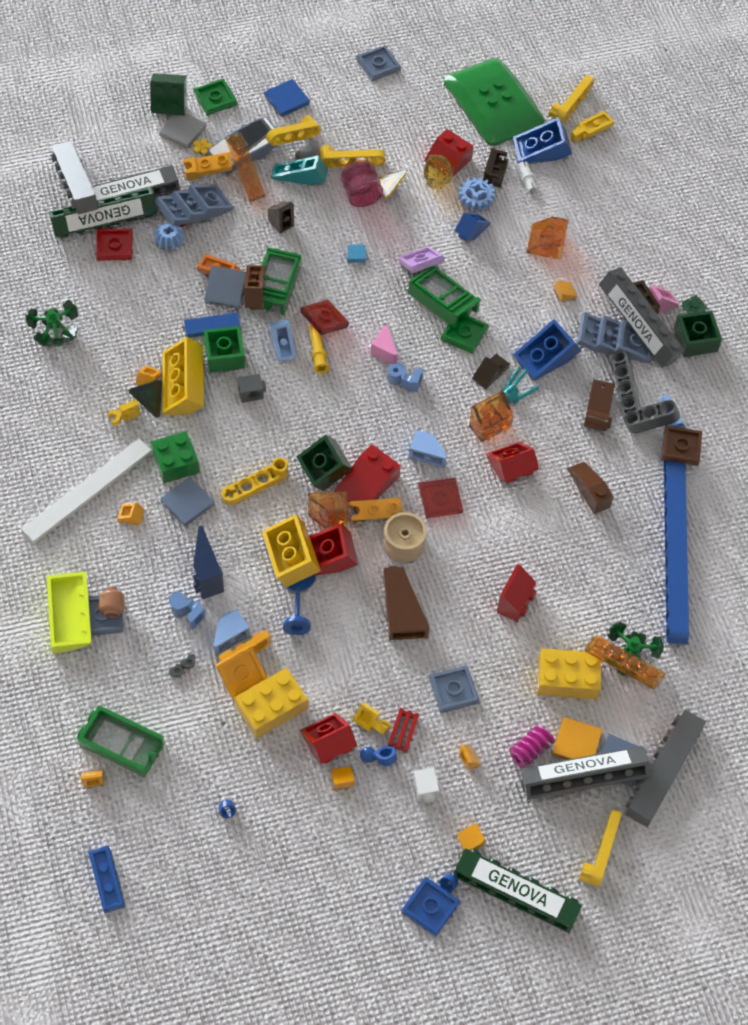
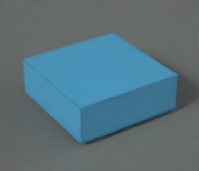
[348,245,366,263]

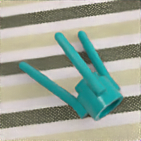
[500,367,539,404]

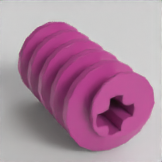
[510,725,555,768]

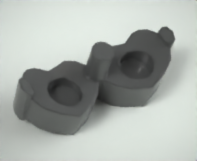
[169,654,195,678]

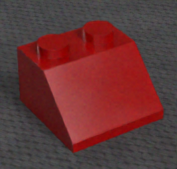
[424,129,473,179]
[486,442,539,483]
[497,564,537,622]
[300,712,358,764]

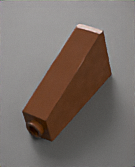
[383,566,429,640]

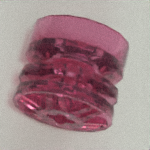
[340,160,383,207]

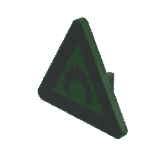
[128,380,162,418]

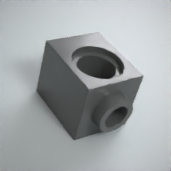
[238,374,266,403]

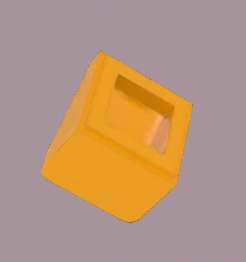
[554,281,577,302]
[136,366,162,385]
[117,502,145,525]
[459,744,481,770]
[331,766,355,790]
[81,770,105,787]
[456,823,485,850]

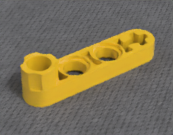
[549,75,595,123]
[266,115,321,146]
[320,145,386,168]
[221,457,288,505]
[579,809,622,888]

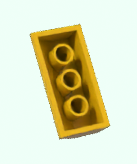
[162,337,204,415]

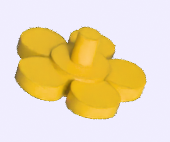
[193,138,212,154]

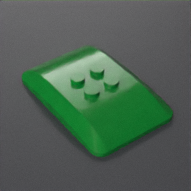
[444,58,545,146]

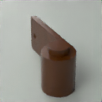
[584,379,615,431]

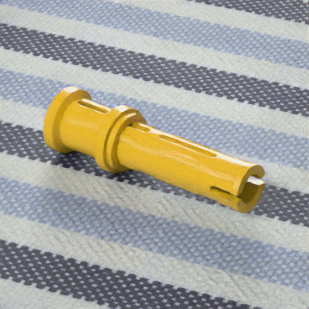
[308,323,330,374]

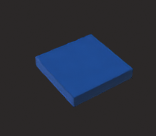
[264,79,310,117]
[401,877,461,937]

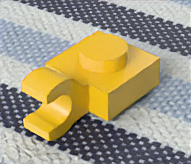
[107,399,141,426]
[352,702,391,735]

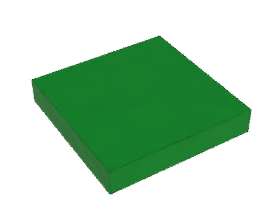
[193,78,237,116]
[441,314,489,354]

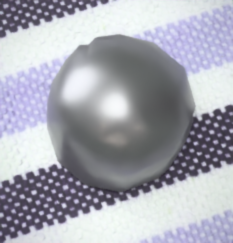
[295,140,320,160]

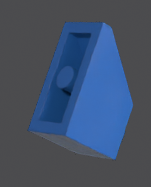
[454,212,491,241]

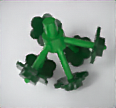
[25,300,78,347]
[605,621,664,677]

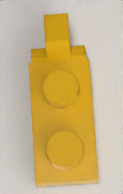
[570,111,614,142]

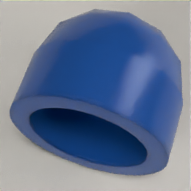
[219,799,236,818]
[439,873,458,893]

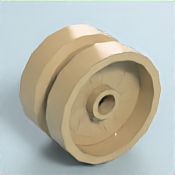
[383,512,426,562]

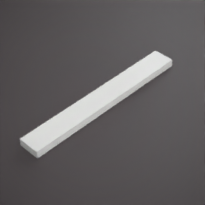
[21,439,152,544]

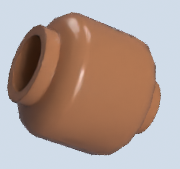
[99,587,125,618]

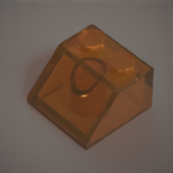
[527,216,569,259]
[469,390,514,442]
[308,492,348,529]

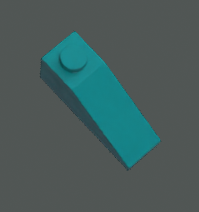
[271,156,328,185]

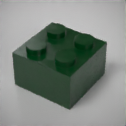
[150,73,187,115]
[674,310,722,357]
[296,435,353,491]

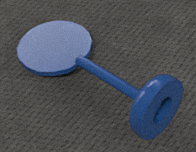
[283,574,316,635]

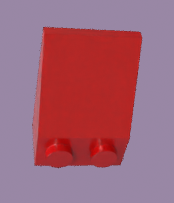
[334,444,401,502]
[309,523,358,576]

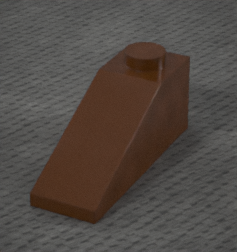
[244,265,265,310]
[567,462,614,514]

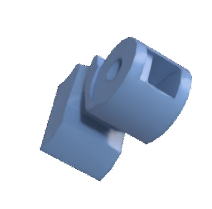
[388,363,423,392]
[169,592,205,631]

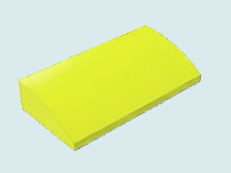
[47,571,92,654]

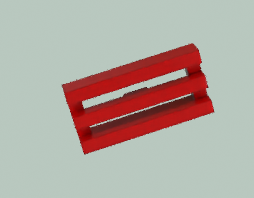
[388,708,419,752]

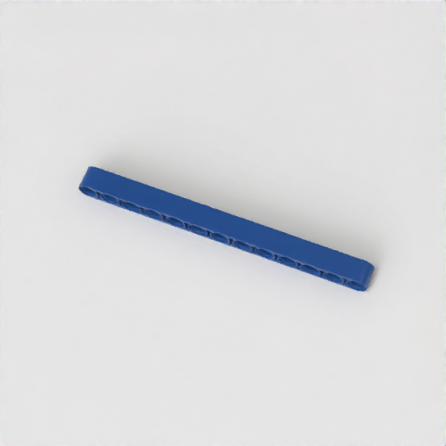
[663,425,689,645]

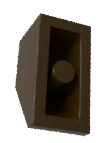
[268,201,294,234]

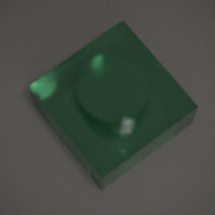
[681,294,707,314]

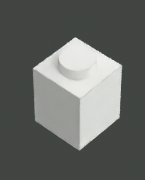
[412,767,439,803]

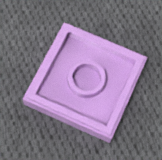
[398,246,445,273]

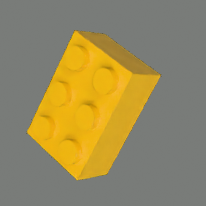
[262,514,321,588]
[537,648,601,700]
[234,668,308,739]

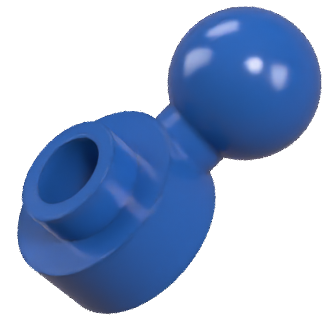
[360,746,397,766]

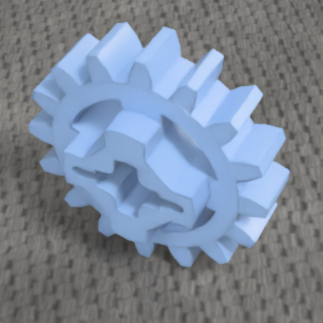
[458,177,495,211]

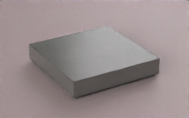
[159,113,206,149]

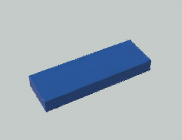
[184,312,240,338]
[88,845,125,913]

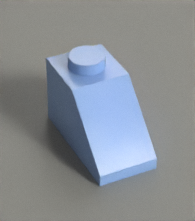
[268,319,296,362]
[409,430,447,468]
[213,609,250,655]

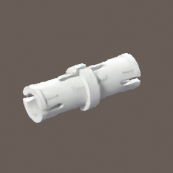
[518,161,538,195]

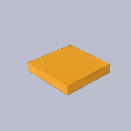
[215,645,267,700]
[552,716,602,760]

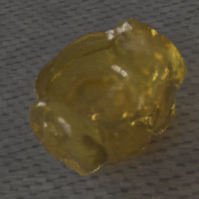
[424,155,453,189]

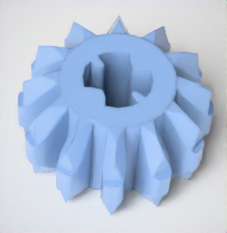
[154,221,184,251]

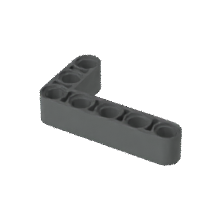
[611,349,680,434]

